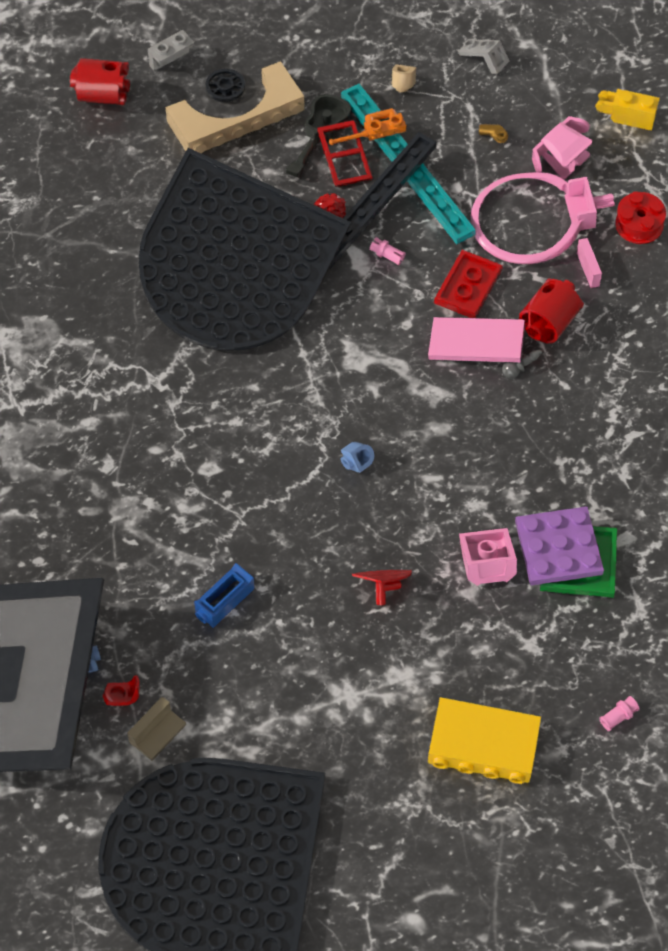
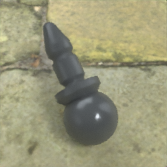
[502,350,542,379]

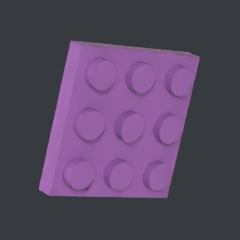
[515,506,604,586]

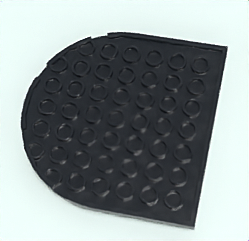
[139,148,351,351]
[98,758,326,951]

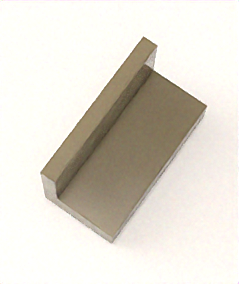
[127,697,187,761]

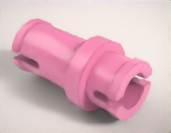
[370,237,406,266]
[599,696,640,731]

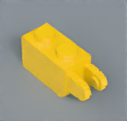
[595,89,660,131]

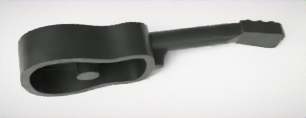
[286,94,351,177]

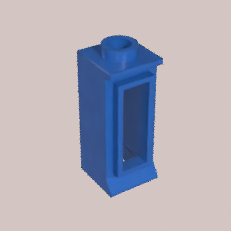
[194,563,255,628]

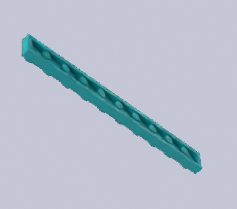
[341,84,476,244]

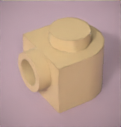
[392,64,416,92]

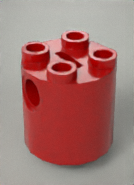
[70,58,130,105]
[519,278,584,344]

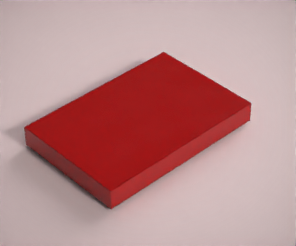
[434,250,503,318]

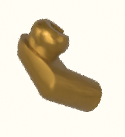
[479,124,508,143]

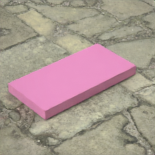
[428,317,525,362]

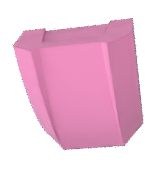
[459,528,517,586]

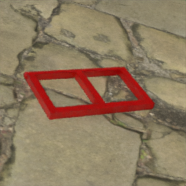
[317,120,373,187]

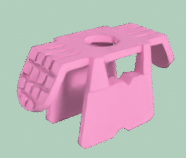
[532,116,592,179]

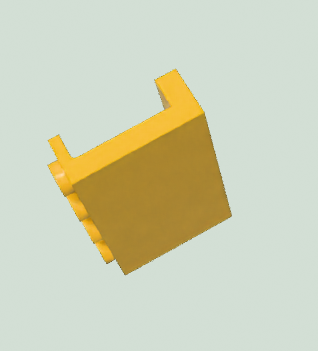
[428,697,541,784]

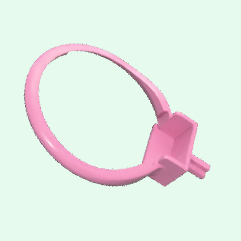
[471,172,614,264]

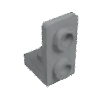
[458,39,509,74]

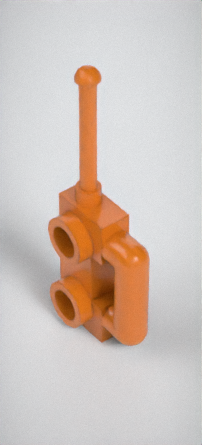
[329,108,406,145]

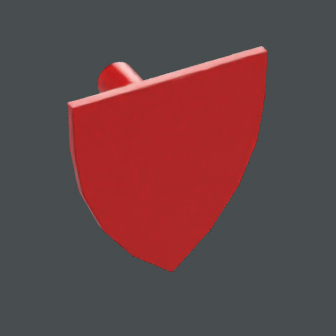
[352,570,412,605]

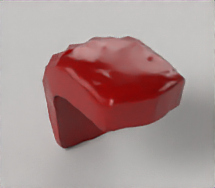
[103,675,140,706]

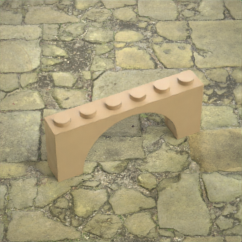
[166,61,304,153]

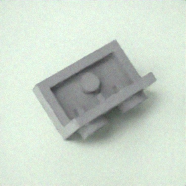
[148,30,194,71]

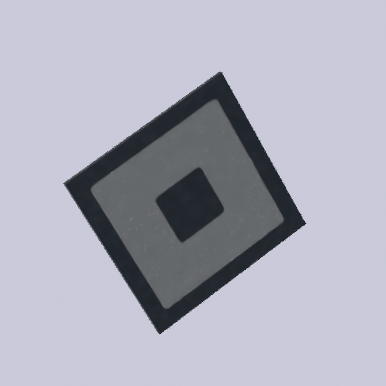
[0,577,104,772]

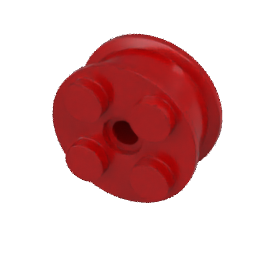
[615,191,666,244]

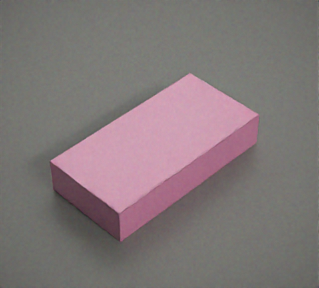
[577,238,602,288]

